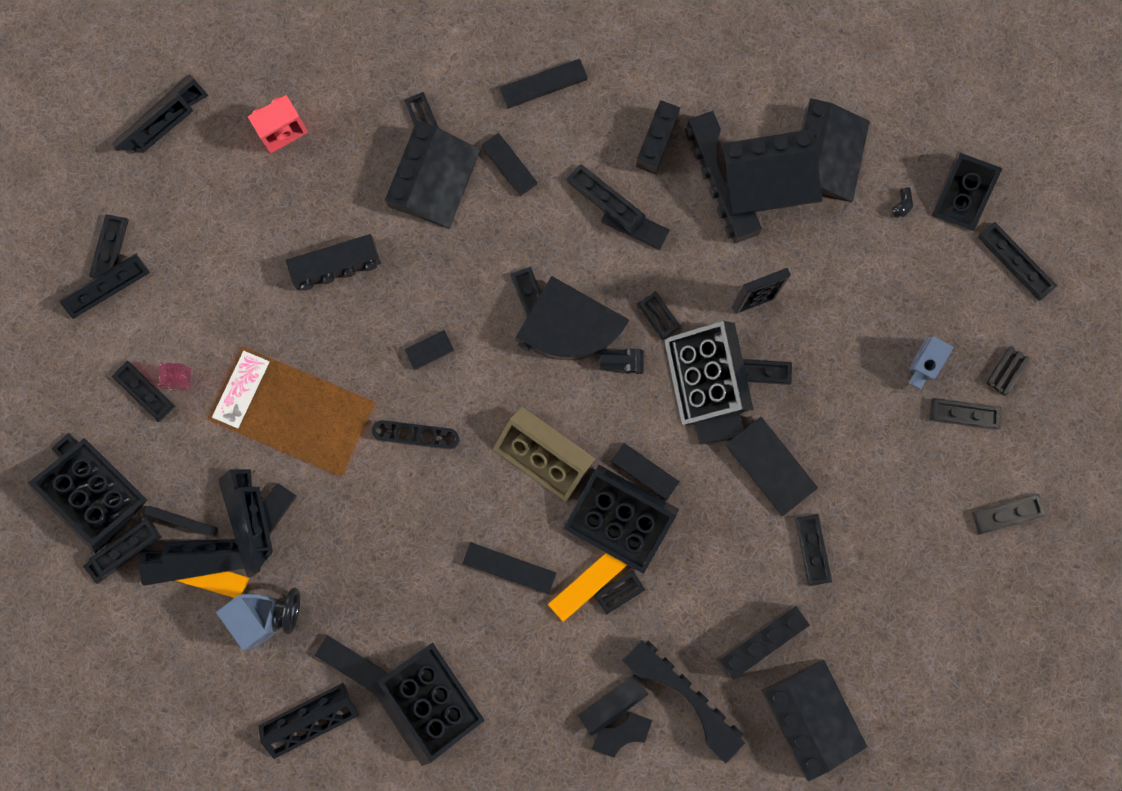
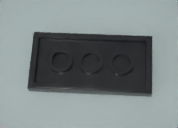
[732,267,791,314]
[725,416,818,516]

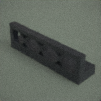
[258,683,359,759]

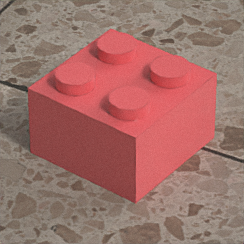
[247,95,308,153]

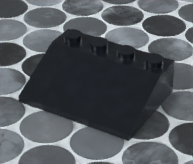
[801,98,870,202]
[385,120,481,229]
[723,129,822,216]
[664,320,754,425]
[28,438,148,554]
[563,465,679,574]
[369,642,485,766]
[761,660,867,782]

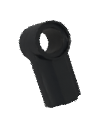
[600,348,644,374]

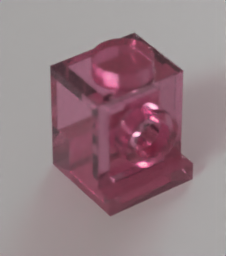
[158,363,191,391]

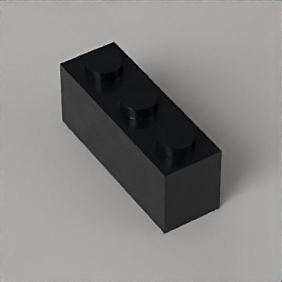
[636,100,681,174]

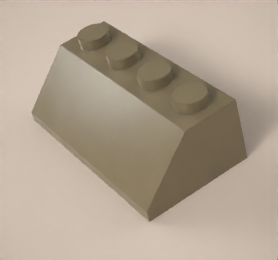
[493,407,596,502]

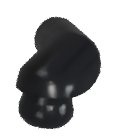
[892,187,913,218]

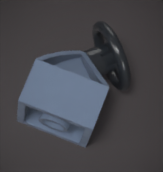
[216,587,300,651]

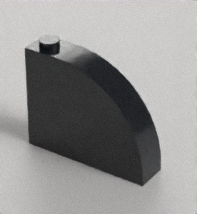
[515,276,629,360]

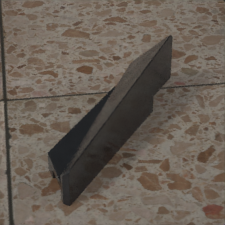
[112,74,208,153]
[219,469,273,578]
[138,539,244,586]

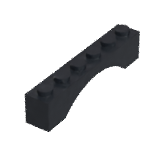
[685,111,762,244]
[622,640,745,764]

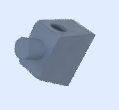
[909,336,954,390]

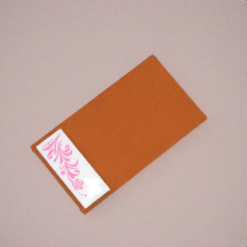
[208,346,375,477]

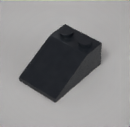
[932,151,1003,231]

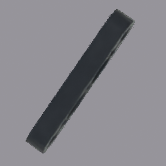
[372,420,460,450]

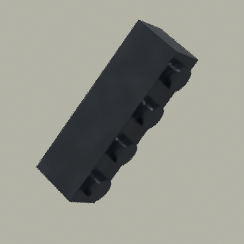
[286,234,381,291]
[717,606,810,680]

